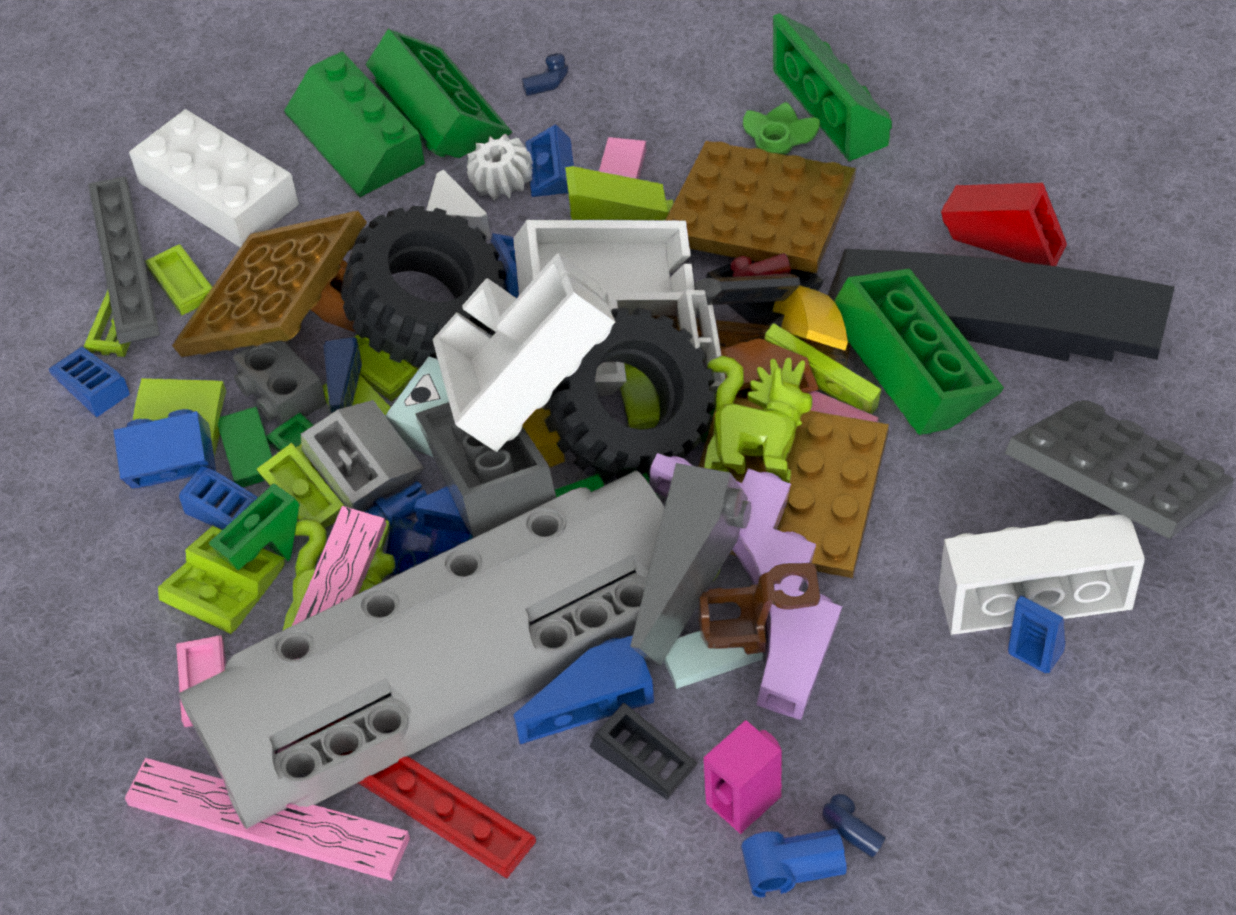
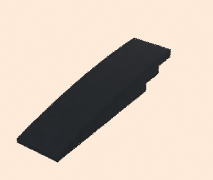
[828,249,1175,362]

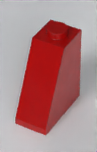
[941,182,1067,266]

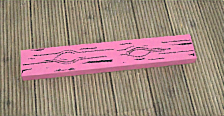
[274,506,387,754]
[125,758,410,881]

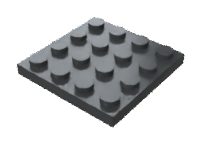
[1005,400,1235,539]

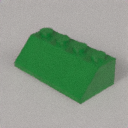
[773,13,892,162]
[365,28,512,158]
[284,51,425,198]
[834,269,1004,435]

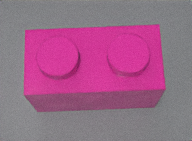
[704,720,782,834]

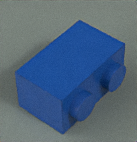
[113,409,216,489]

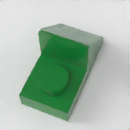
[208,483,300,571]

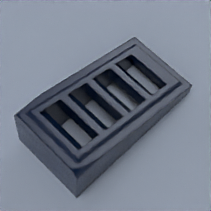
[323,337,362,414]

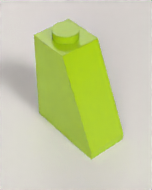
[565,166,674,221]

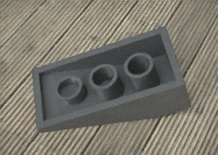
[415,402,556,538]
[630,463,751,666]

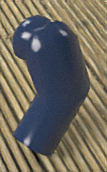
[822,794,886,858]

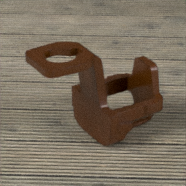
[698,563,820,654]

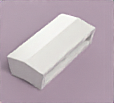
[677,290,725,393]

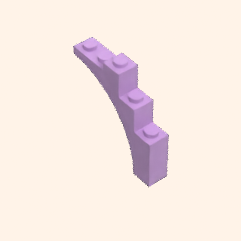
[649,453,843,720]

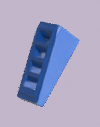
[48,347,130,418]
[179,466,258,530]
[1008,595,1065,674]

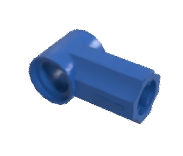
[741,829,847,898]

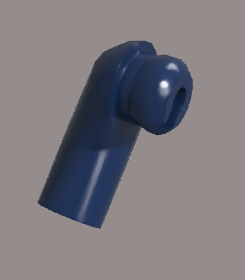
[522,53,568,96]

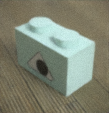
[385,356,449,457]

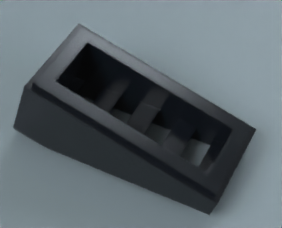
[590,703,698,800]

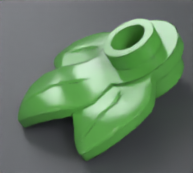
[743,102,820,155]

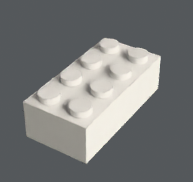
[129,109,299,248]
[939,514,1145,635]

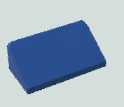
[525,124,574,197]

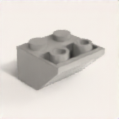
[301,400,424,512]

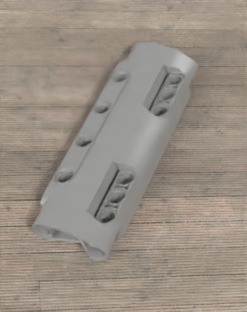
[179,471,665,829]

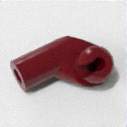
[730,253,791,277]

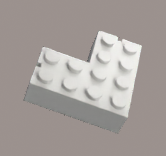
[513,220,695,396]
[433,252,615,452]

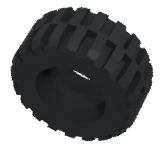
[341,206,507,367]
[542,307,716,480]

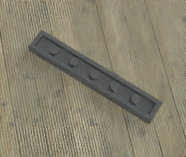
[88,176,160,344]

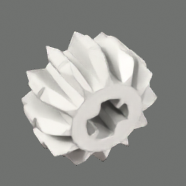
[467,134,533,201]

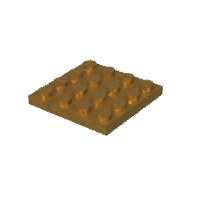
[665,141,856,273]
[172,210,367,357]
[698,397,889,578]

